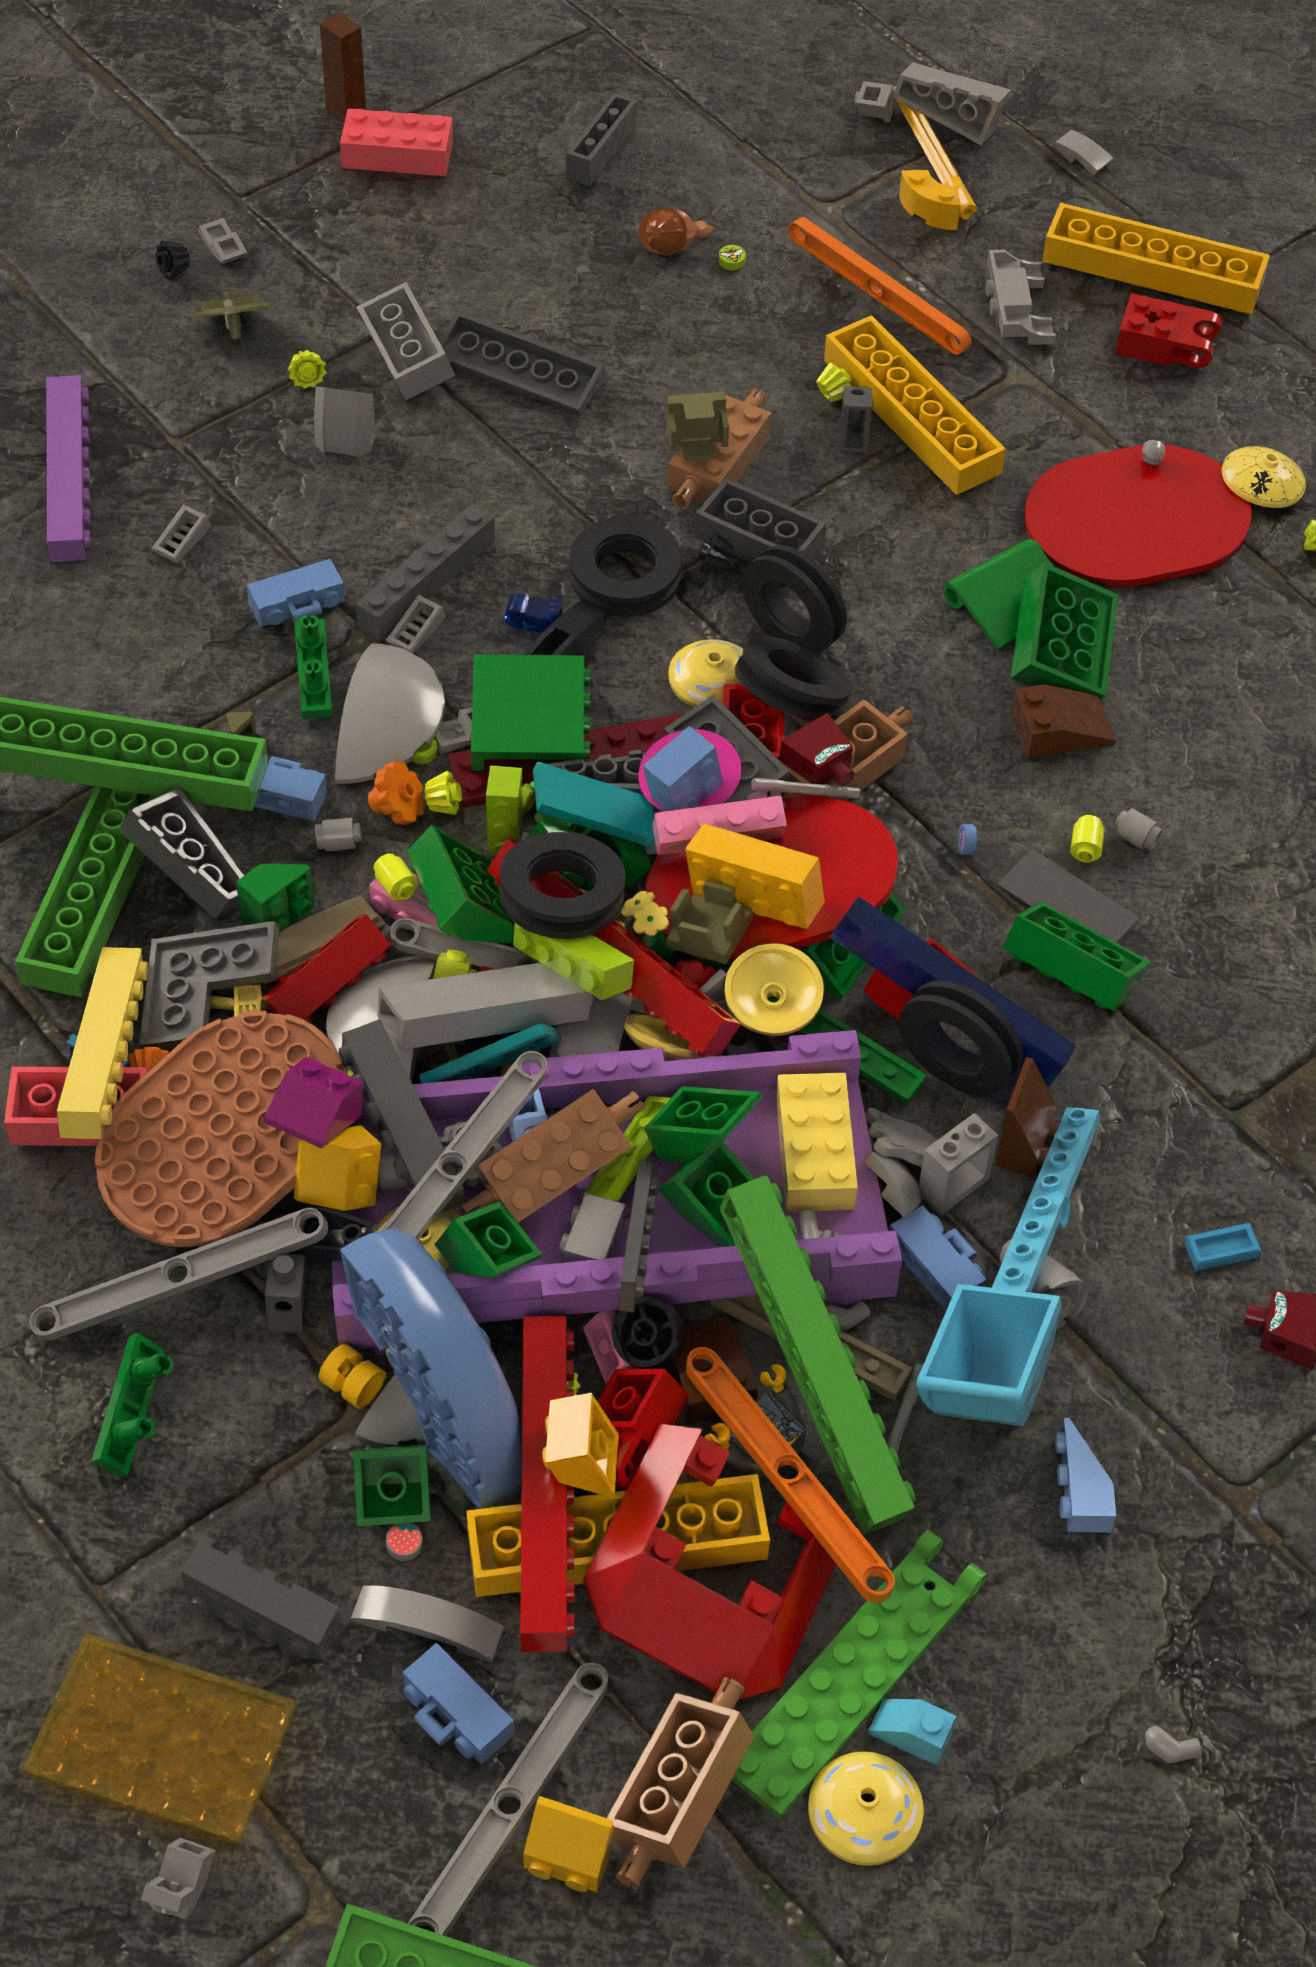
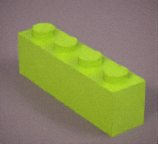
[513,923,634,1000]

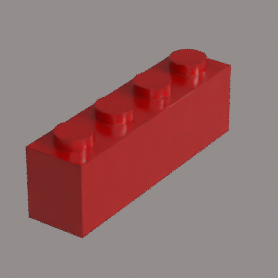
[261,914,391,1023]

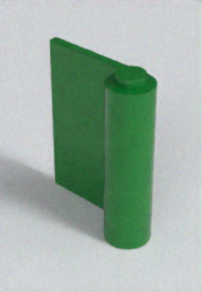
[943,538,1053,650]

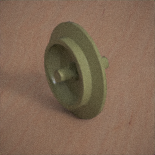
[191,291,271,339]

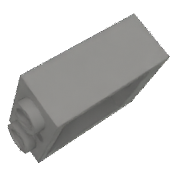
[919,1113,998,1216]

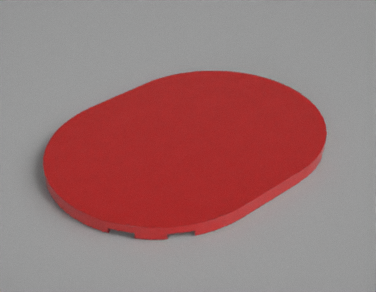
[1024,445,1252,587]
[645,796,899,963]

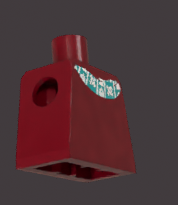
[779,713,854,786]
[1243,1290,1316,1369]

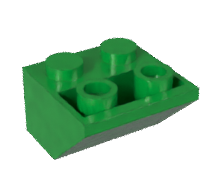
[236,864,315,932]

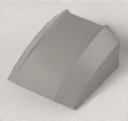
[314,386,376,458]

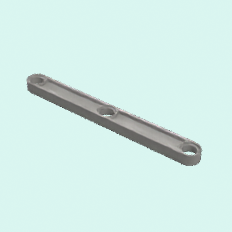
[390,918,651,1016]
[380,1051,547,1240]
[29,1208,328,1341]
[408,1663,608,1936]

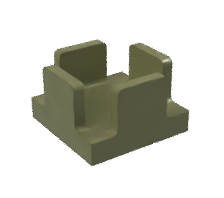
[665,391,729,461]
[666,881,754,964]

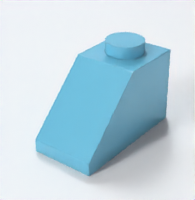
[868,1699,957,1766]

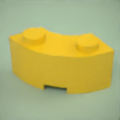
[899,170,961,230]

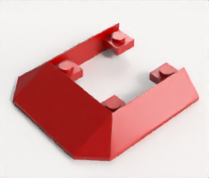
[583,1424,836,1701]

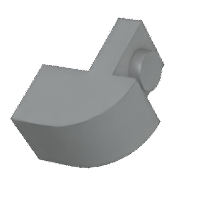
[141,1838,216,1920]

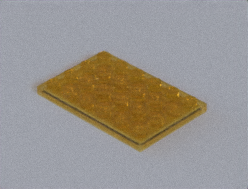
[22,1633,297,1846]

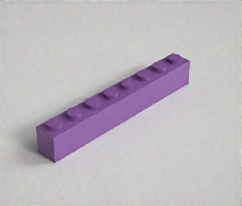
[46,375,91,562]

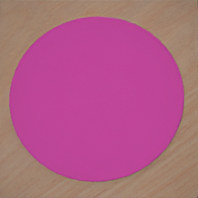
[638,729,741,812]

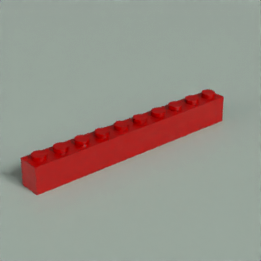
[487,839,741,1057]
[520,1316,575,1652]

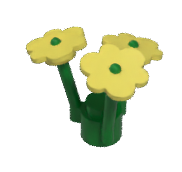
[619,891,674,962]

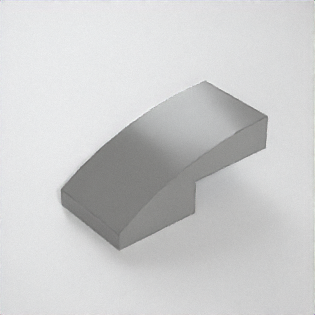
[1053,130,1113,176]
[199,218,247,264]
[434,707,472,755]

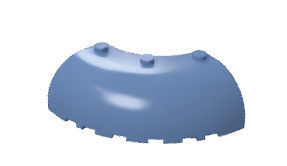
[340,1229,522,1509]

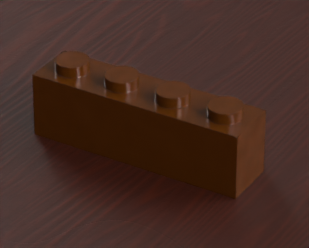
[320,13,366,123]

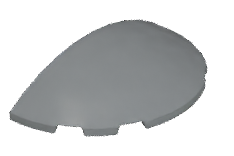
[335,643,445,784]
[326,955,437,1081]

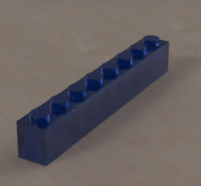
[830,896,1076,1088]

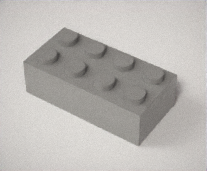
[357,282,455,401]

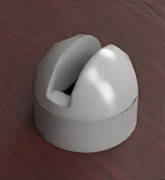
[1142,440,1165,465]

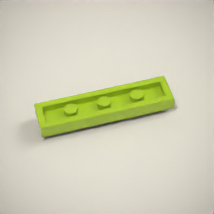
[582,1096,671,1202]

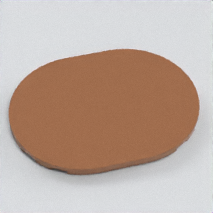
[95,1011,347,1247]

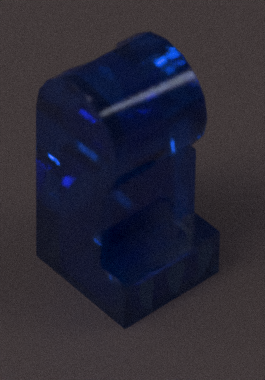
[504,593,562,633]

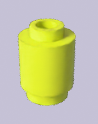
[1070,815,1105,863]
[373,854,418,901]

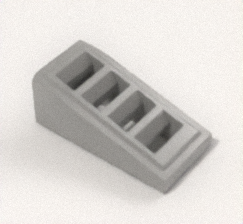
[151,504,211,564]
[386,594,446,654]

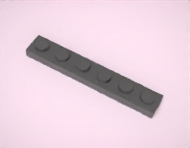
[619,1161,659,1312]

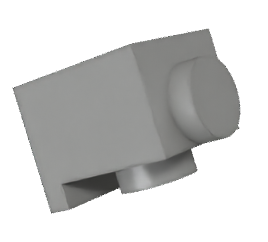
[854,81,897,123]

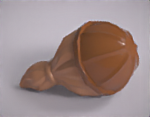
[639,208,714,255]

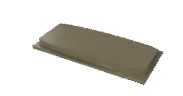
[264,896,387,984]

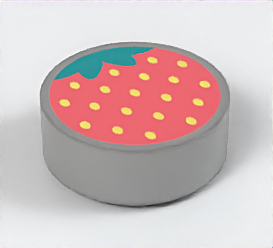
[386,1523,423,1561]

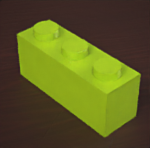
[486,766,523,856]

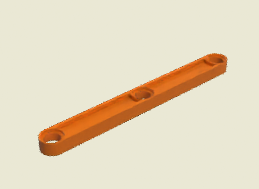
[788,217,972,355]
[686,1347,895,1603]

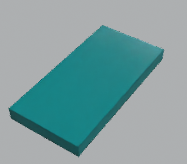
[533,762,655,847]
[419,1023,562,1084]

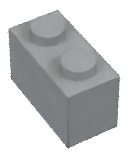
[559,1193,625,1263]

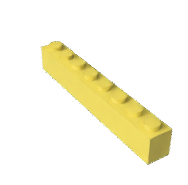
[57,947,148,1139]

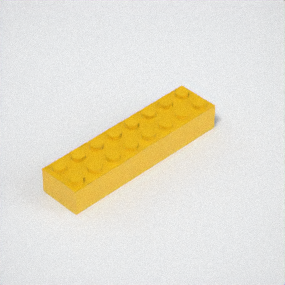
[1042,203,1270,314]
[824,315,1006,495]
[466,1474,770,1597]

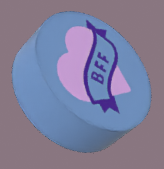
[958,824,977,855]

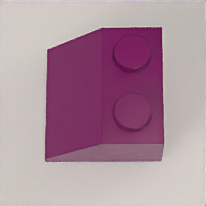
[263,1057,364,1149]

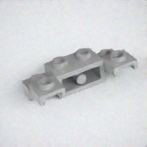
[986,250,1056,345]

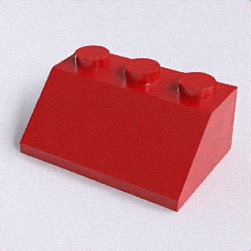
[722,684,784,761]

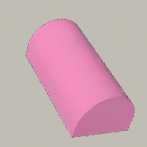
[583,1310,639,1385]

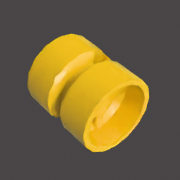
[318,1343,387,1410]

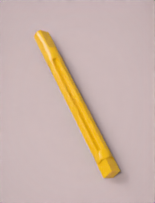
[894,86,977,219]

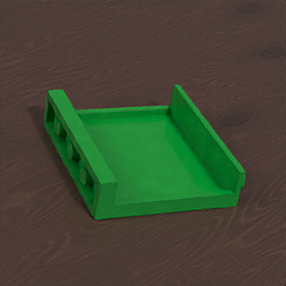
[471,654,590,771]

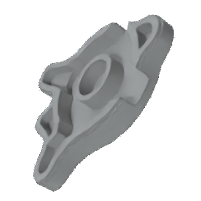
[865,1108,937,1167]

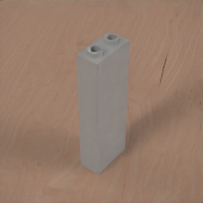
[378,963,593,1050]

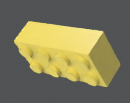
[776,1073,858,1212]

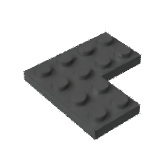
[653,695,791,813]
[139,921,279,1050]

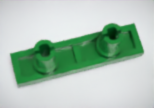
[294,615,333,719]
[91,1333,173,1478]

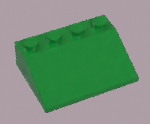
[1011,562,1119,698]
[407,824,515,944]

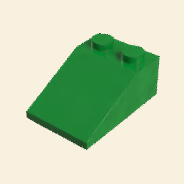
[644,1086,762,1163]
[658,1141,786,1247]

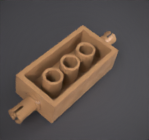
[667,388,772,510]
[780,699,913,801]
[460,1089,645,1223]
[607,1677,754,1889]

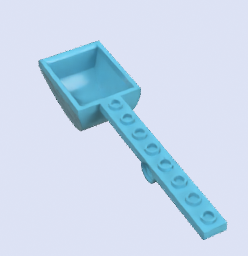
[917,1107,1100,1427]

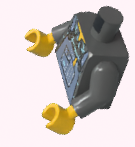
[704,1364,813,1478]

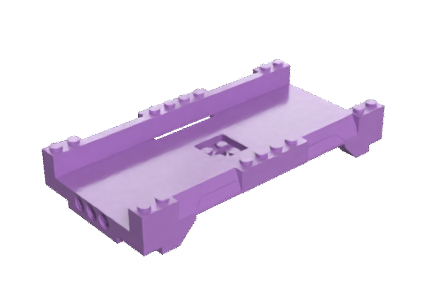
[331,1030,902,1355]

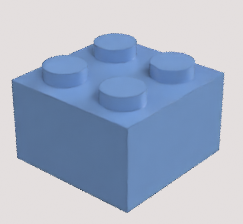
[643,726,723,811]

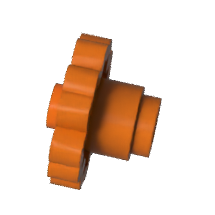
[368,761,425,825]

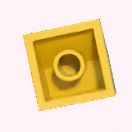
[294,1125,381,1211]
[542,1393,618,1497]
[523,1796,614,1892]

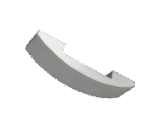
[351,1586,504,1663]

